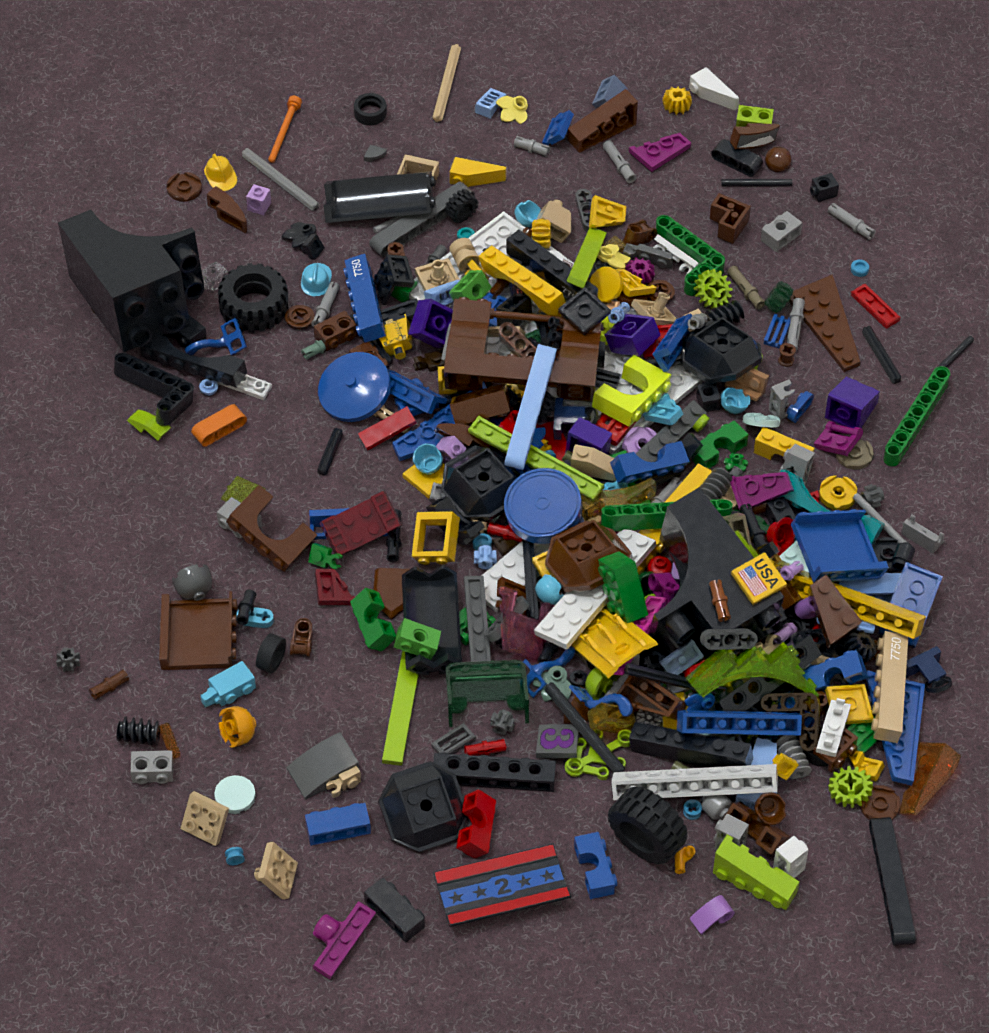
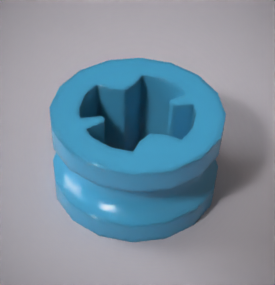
[683,799,702,820]
[225,847,245,865]

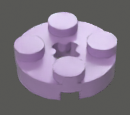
[622,426,656,453]

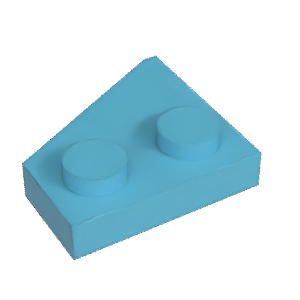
[643,393,683,425]

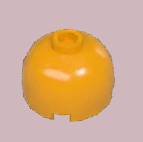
[219,706,256,748]

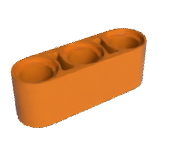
[191,404,247,447]

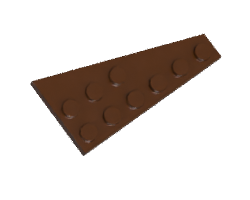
[786,274,860,372]

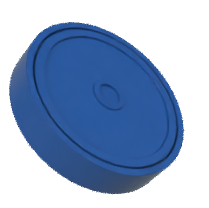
[504,468,583,544]

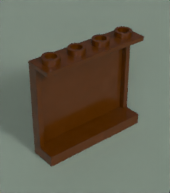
[159,591,237,670]

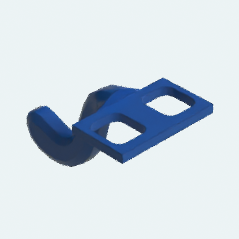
[185,318,247,355]
[513,646,576,698]
[569,685,633,717]

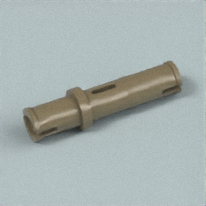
[727,266,766,310]

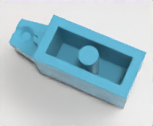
[200,661,256,707]

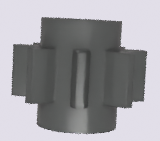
[861,484,884,508]
[56,647,81,672]
[490,710,515,735]

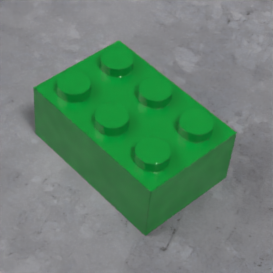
[598,551,648,624]

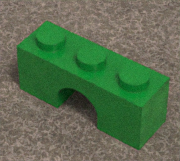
[692,421,749,469]
[350,588,396,651]

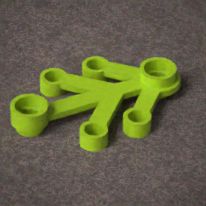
[565,728,631,780]

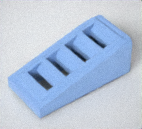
[475,88,506,119]
[424,280,460,305]

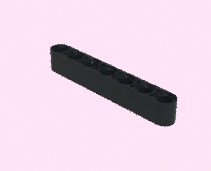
[869,817,916,946]

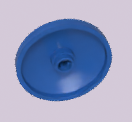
[318,352,391,422]

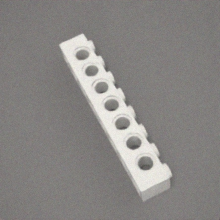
[612,764,778,800]

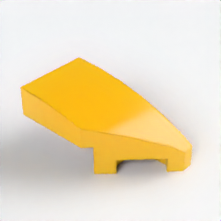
[849,751,885,782]

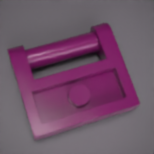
[814,421,863,456]

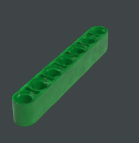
[883,366,950,467]
[601,499,733,531]

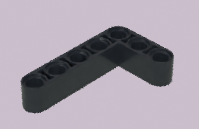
[114,353,194,426]

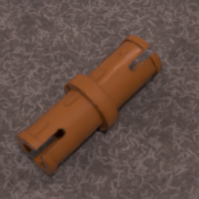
[709,580,731,622]

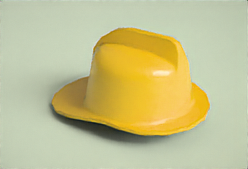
[204,154,237,191]

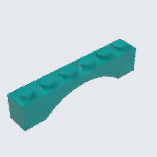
[778,469,885,545]

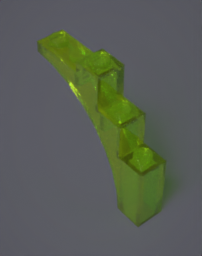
[686,642,819,698]

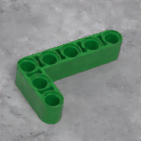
[656,215,725,296]

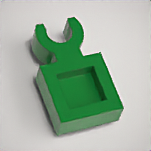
[308,543,343,569]

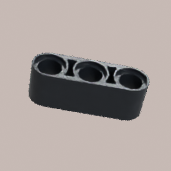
[711,139,763,177]

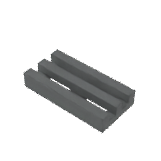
[431,723,476,754]

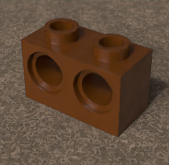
[314,311,357,351]

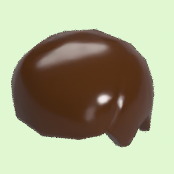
[765,146,792,172]
[755,792,786,825]

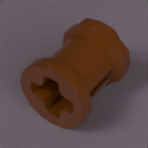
[778,343,796,367]

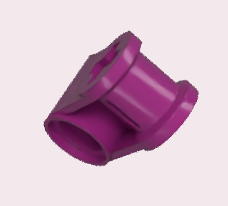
[648,572,679,603]

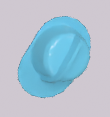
[301,263,332,296]

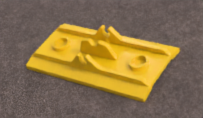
[571,608,658,679]

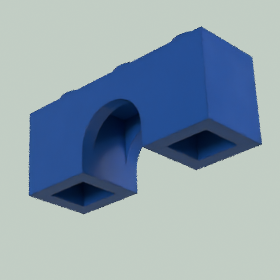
[801,650,868,693]
[574,832,617,899]

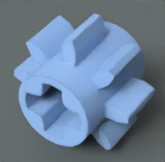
[474,545,497,569]

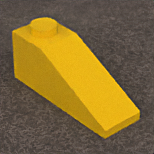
[450,157,506,187]

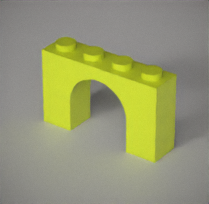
[592,355,671,427]

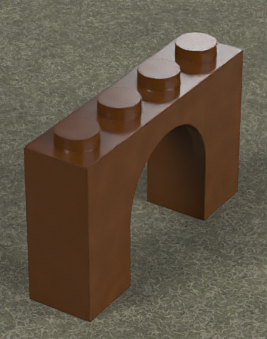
[226,485,317,572]

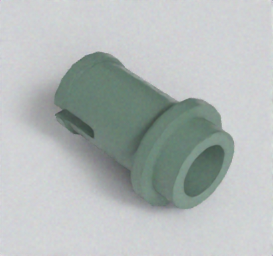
[301,340,326,360]

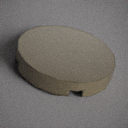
[836,439,874,470]

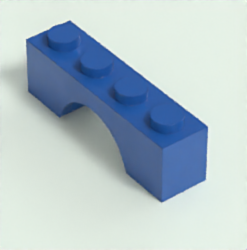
[610,441,690,484]

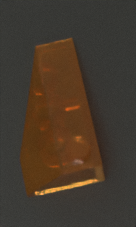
[900,742,961,816]

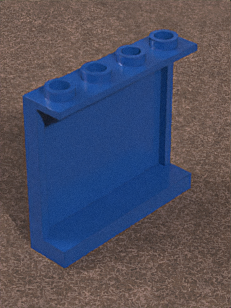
[791,509,889,583]

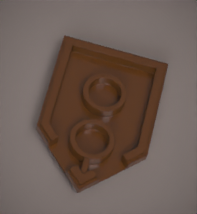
[373,568,410,620]

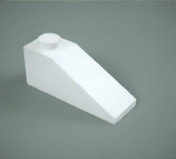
[689,67,739,110]

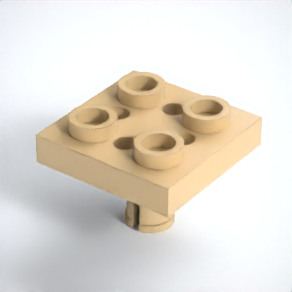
[415,258,460,295]
[631,292,677,326]
[181,791,229,846]
[254,842,298,899]

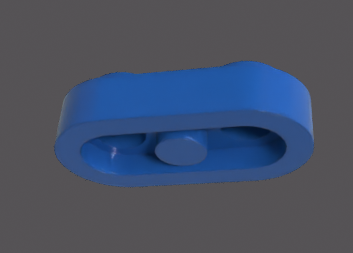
[786,391,814,423]

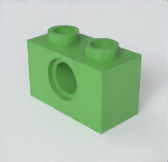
[449,270,492,301]
[394,618,441,660]

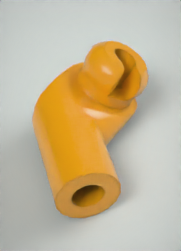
[675,845,696,874]

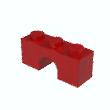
[456,789,496,859]

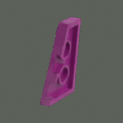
[629,133,691,172]
[730,472,794,509]

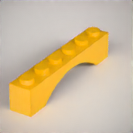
[478,245,565,316]

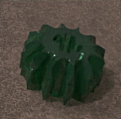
[765,281,793,313]

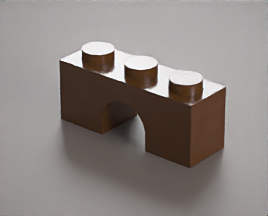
[723,802,790,855]

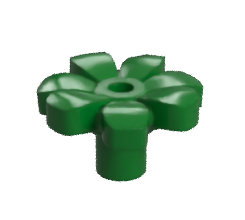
[724,453,748,472]

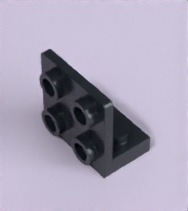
[374,254,415,305]

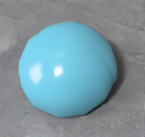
[514,200,541,228]
[720,387,750,414]
[413,443,443,475]
[535,574,563,606]

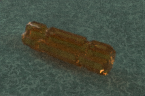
[160,723,180,759]

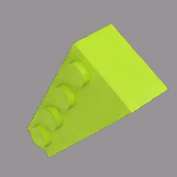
[713,834,799,910]

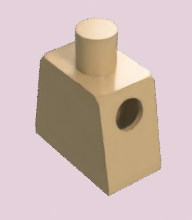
[536,200,571,243]

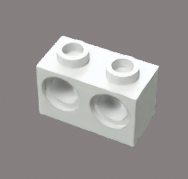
[773,836,808,878]

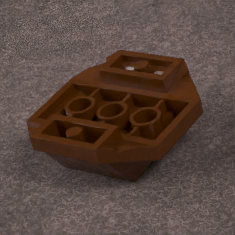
[545,520,633,592]

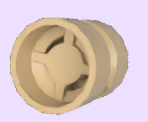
[450,238,480,272]

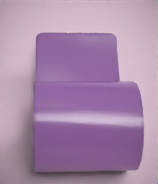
[794,596,817,619]
[690,895,735,934]

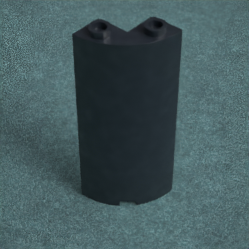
[323,171,436,223]
[402,565,462,675]

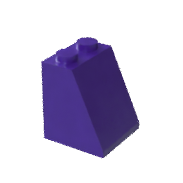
[825,377,880,428]

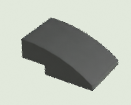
[287,732,359,799]

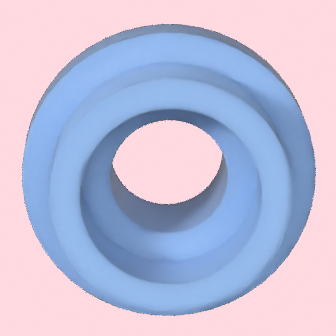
[199,379,218,396]

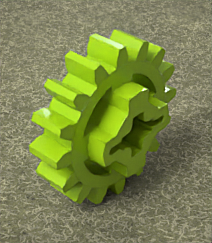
[694,269,733,309]
[828,766,873,808]

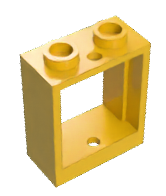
[412,512,460,565]

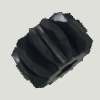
[843,629,878,664]
[639,647,668,672]

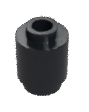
[891,542,915,572]

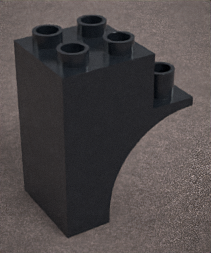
[58,210,205,352]
[649,487,784,666]

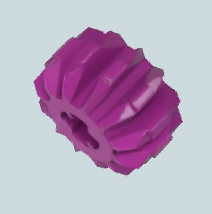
[625,258,655,285]

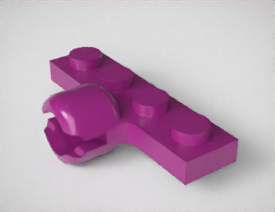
[313,901,376,979]

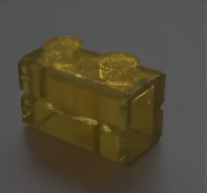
[587,702,636,733]

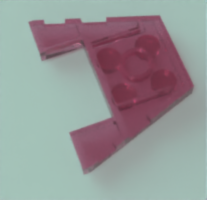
[499,587,555,660]

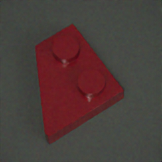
[315,569,355,605]

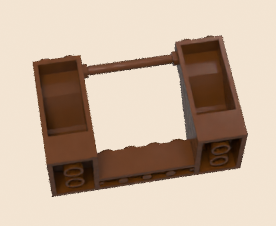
[444,297,602,402]

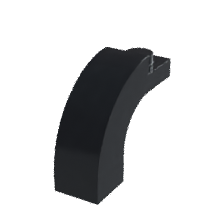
[426,496,485,545]

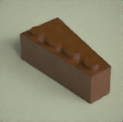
[567,89,638,153]

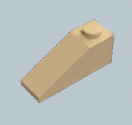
[571,444,616,481]

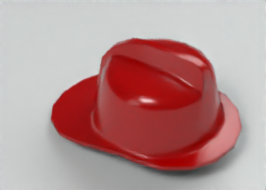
[766,517,795,561]

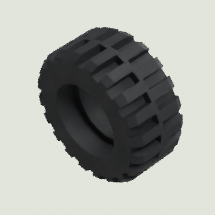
[218,263,289,333]
[608,786,688,864]

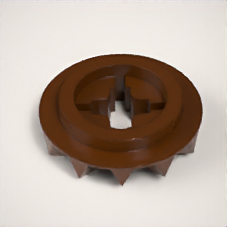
[647,280,675,303]
[285,305,315,330]

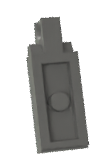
[623,243,673,269]

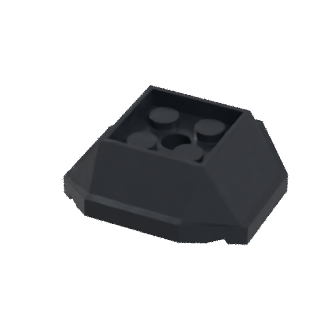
[682,317,762,385]
[441,445,520,521]
[378,761,468,853]

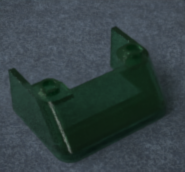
[446,660,529,727]

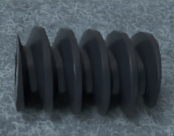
[705,300,745,324]
[116,716,160,746]

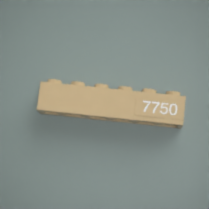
[871,631,908,743]

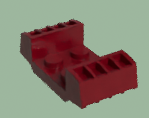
[319,491,402,555]

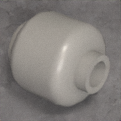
[702,795,732,820]

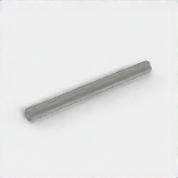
[242,148,319,211]

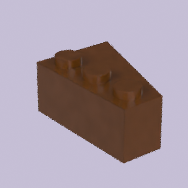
[808,575,862,649]
[617,675,687,720]

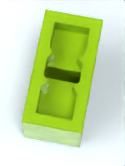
[736,105,774,127]

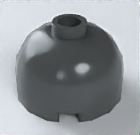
[172,564,212,601]

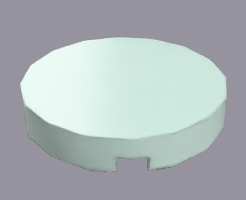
[743,413,780,427]
[214,775,256,814]

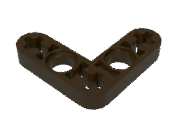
[761,693,820,752]

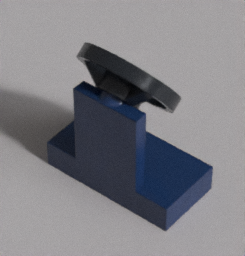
[553,398,598,440]
[906,646,952,693]

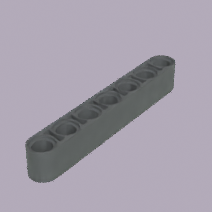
[369,182,475,257]

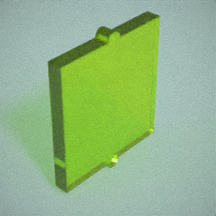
[221,476,266,503]

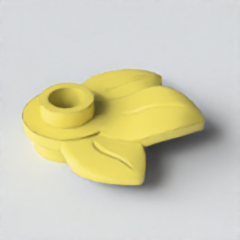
[496,96,528,124]
[597,244,631,269]

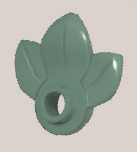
[533,666,572,702]

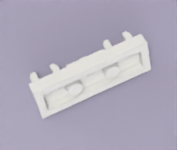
[653,235,699,274]
[816,698,851,757]

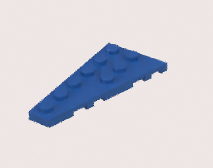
[393,383,503,461]
[866,670,925,786]

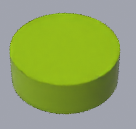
[692,414,710,432]

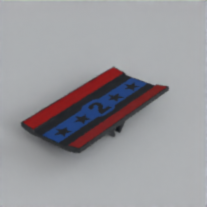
[433,843,571,927]

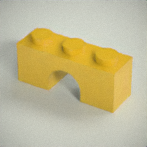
[754,427,815,460]

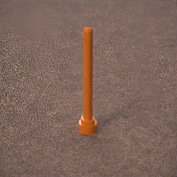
[268,95,302,163]

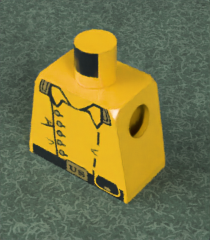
[379,314,412,360]

